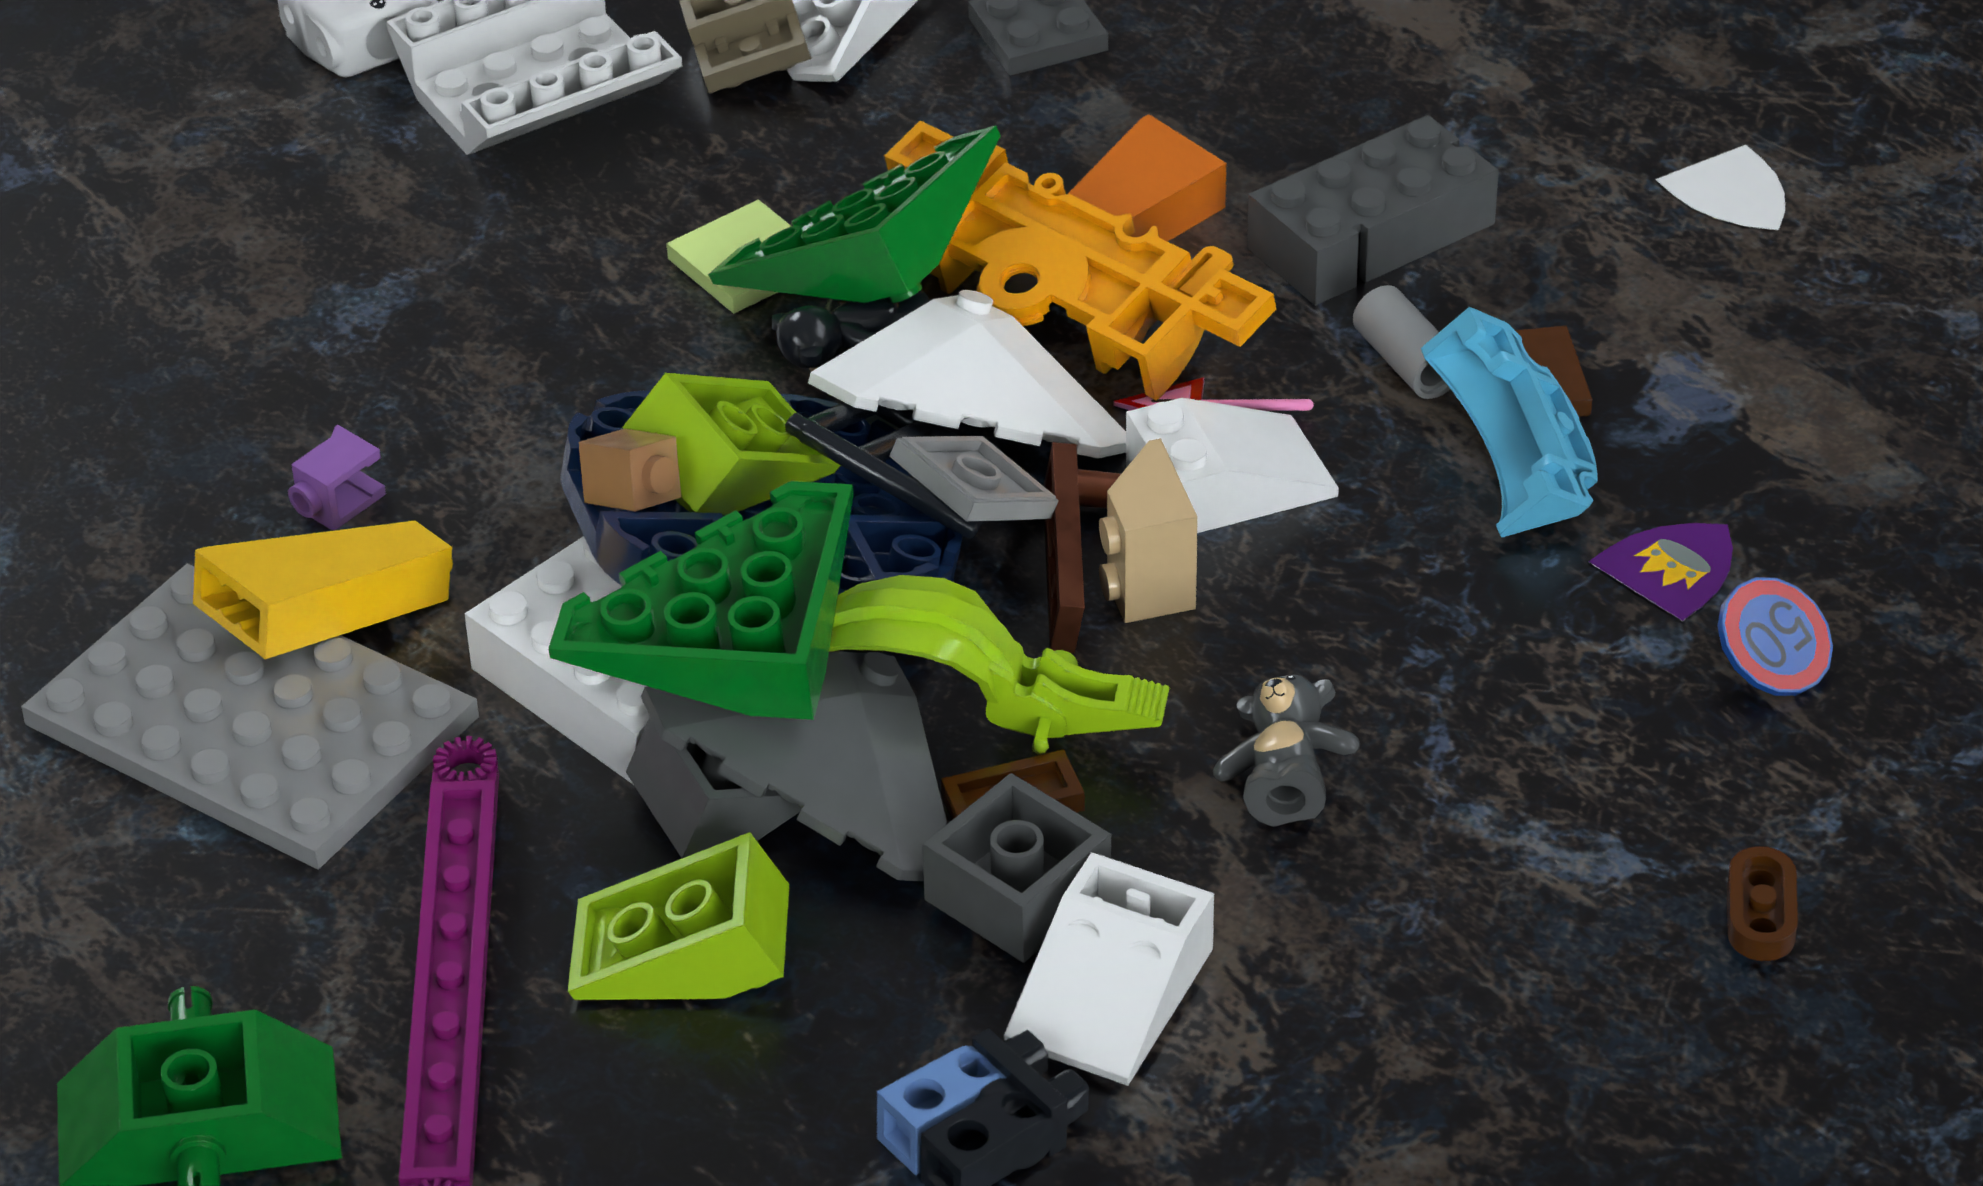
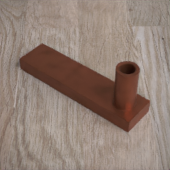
[1044,442,1121,653]

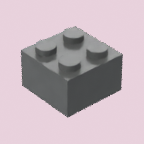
[922,773,1111,963]

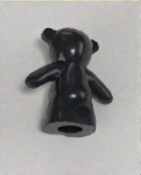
[772,290,930,372]

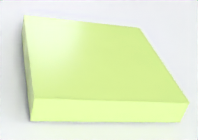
[667,199,792,314]

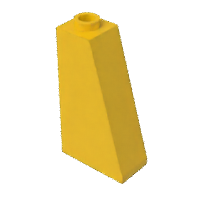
[193,521,453,659]

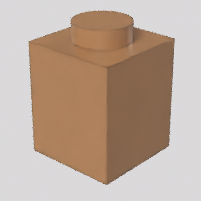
[578,429,681,512]

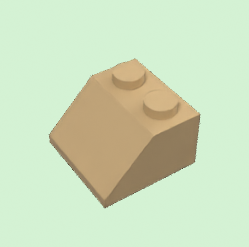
[1099,438,1197,623]

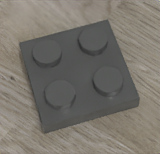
[968,0,1108,76]

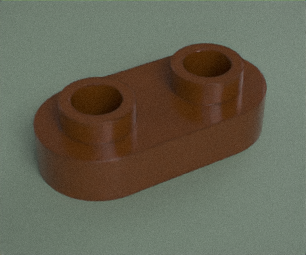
[1727,846,1798,961]

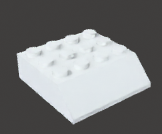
[464,536,650,785]

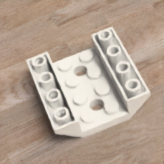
[386,0,682,155]

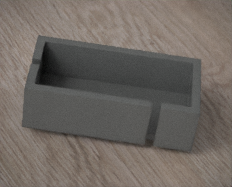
[1247,115,1499,306]

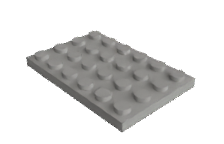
[21,563,479,870]

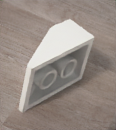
[1126,397,1339,533]

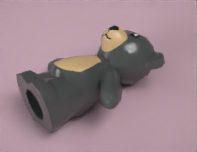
[1213,674,1360,827]

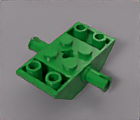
[57,986,342,1186]

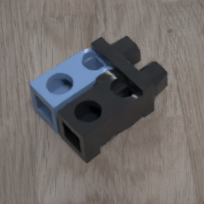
[877,1028,1089,1186]

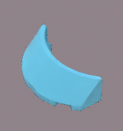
[1421,307,1598,537]

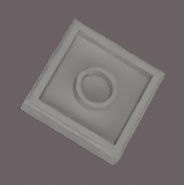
[889,436,1059,521]

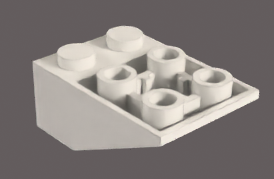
[1004,852,1214,1086]

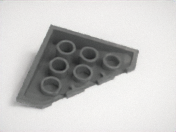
[641,651,947,881]

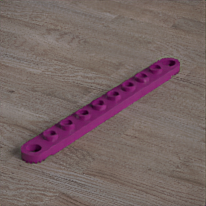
[399,736,499,1186]

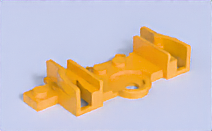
[884,120,1276,400]

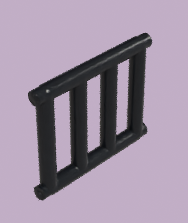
[785,402,1047,539]

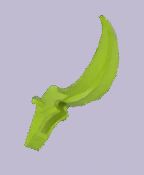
[829,575,1169,755]

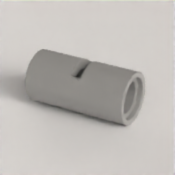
[1353,285,1450,399]

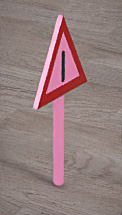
[1113,377,1314,411]

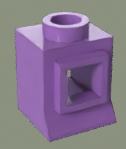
[288,425,386,531]

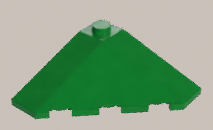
[708,125,1001,303]
[548,481,854,720]

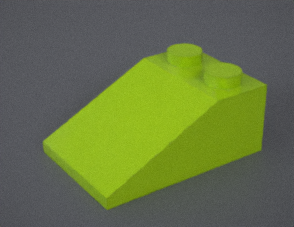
[622,373,841,515]
[568,832,789,1000]

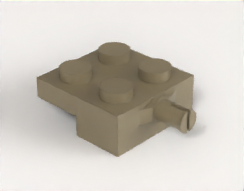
[679,0,812,94]

